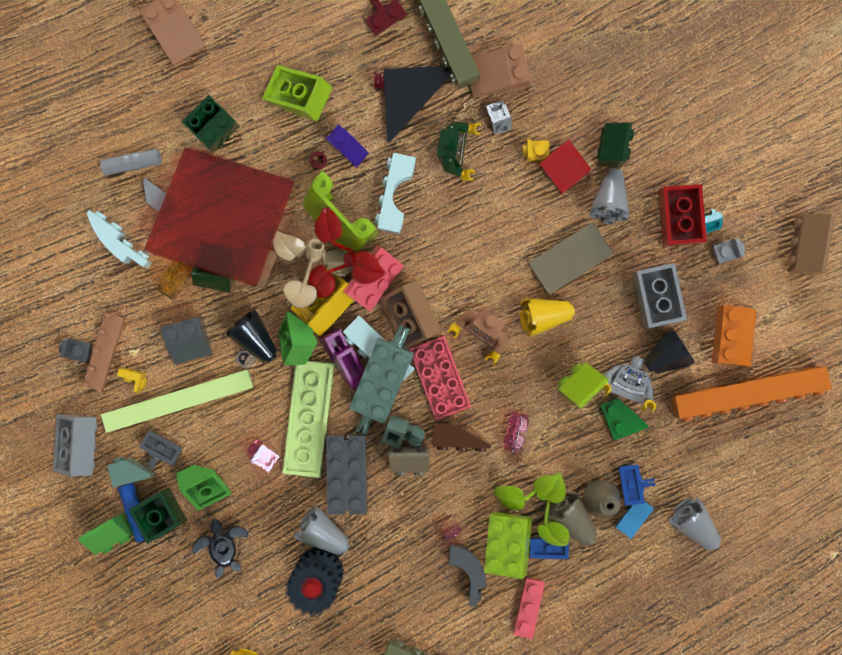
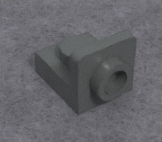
[59,338,93,362]

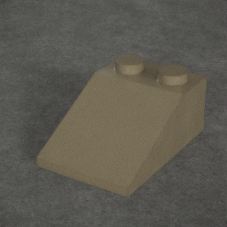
[389,447,429,476]

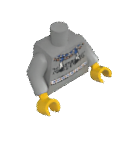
[598,356,656,414]

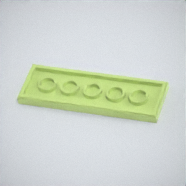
[282,361,334,478]

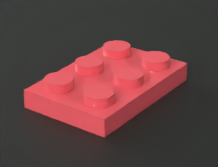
[343,245,404,312]

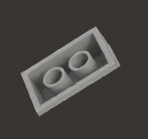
[53,414,97,476]

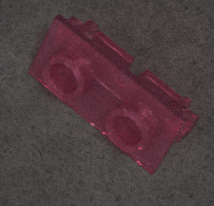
[503,411,530,453]

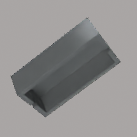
[326,434,368,515]

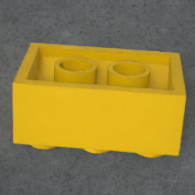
[290,268,354,337]

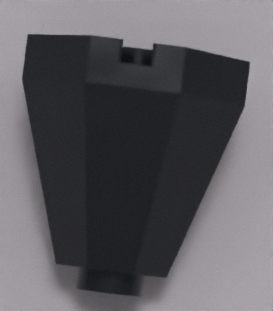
[645,328,695,374]

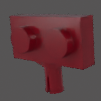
[365,0,407,37]

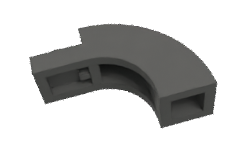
[448,542,486,607]

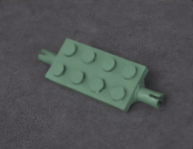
[349,325,414,434]

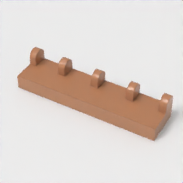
[81,312,126,391]

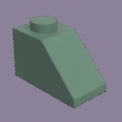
[107,456,155,488]

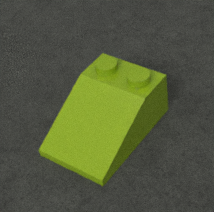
[262,65,333,122]
[556,362,610,408]

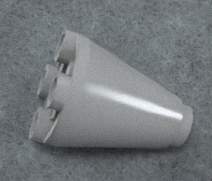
[590,168,629,225]

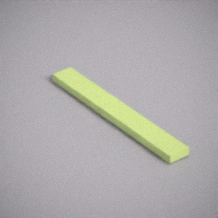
[101,369,254,433]

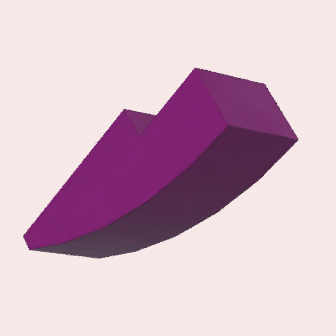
[319,328,364,389]

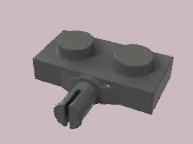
[139,430,183,470]

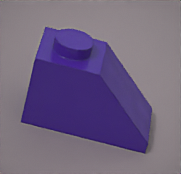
[326,124,369,168]

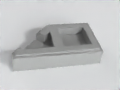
[143,178,175,215]

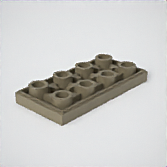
[528,222,614,295]

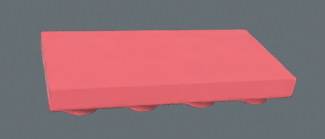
[409,336,471,420]

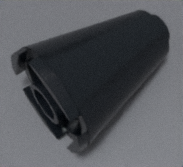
[225,309,277,363]

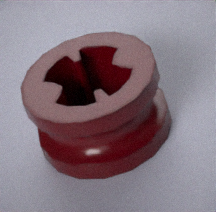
[374,72,384,90]
[310,151,327,170]

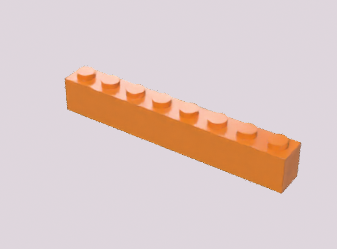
[671,366,832,421]

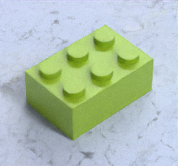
[484,512,532,579]

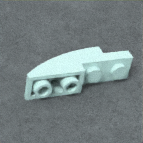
[87,210,153,268]

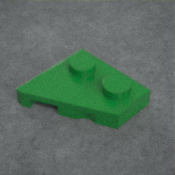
[600,398,649,441]

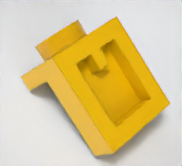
[522,139,549,162]
[117,368,147,393]

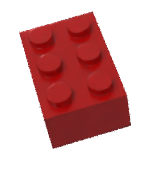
[658,184,707,247]

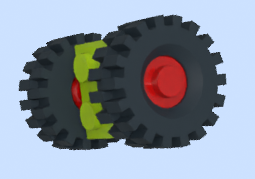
[286,547,344,615]

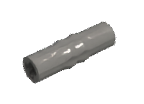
[100,148,162,176]

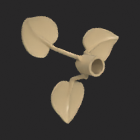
[273,230,354,308]

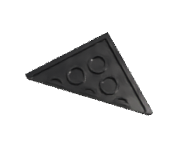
[384,66,451,143]

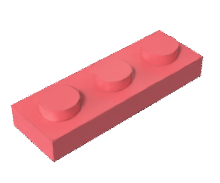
[513,577,545,639]

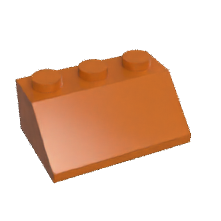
[712,305,756,367]

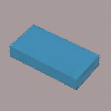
[615,501,654,539]

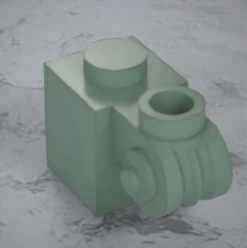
[381,415,425,449]

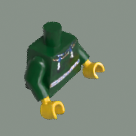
[437,121,481,181]

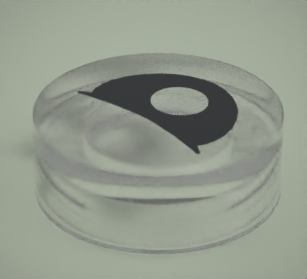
[235,349,255,368]

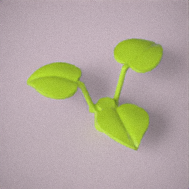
[494,473,570,546]

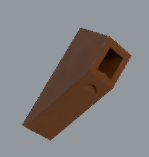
[433,422,491,452]

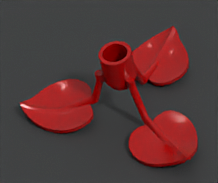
[308,207,386,298]

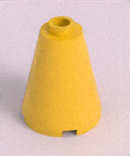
[519,298,575,337]

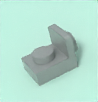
[486,100,512,134]
[711,238,745,264]

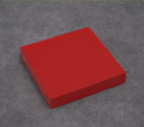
[539,140,592,194]

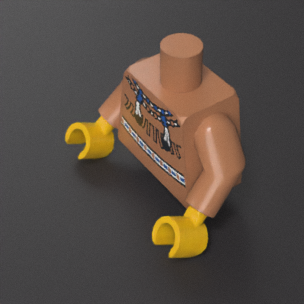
[447,309,508,365]

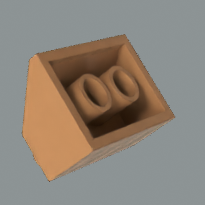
[787,214,835,276]
[379,280,442,349]

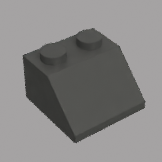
[160,317,213,365]

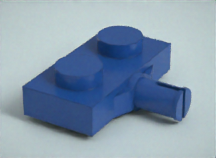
[618,465,656,506]
[529,538,569,559]

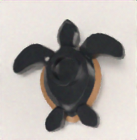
[192,519,249,578]

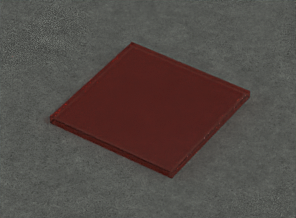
[144,147,294,287]

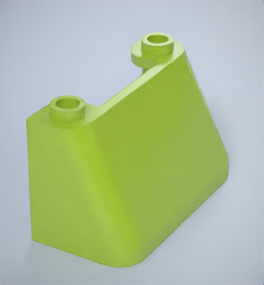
[303,171,378,253]

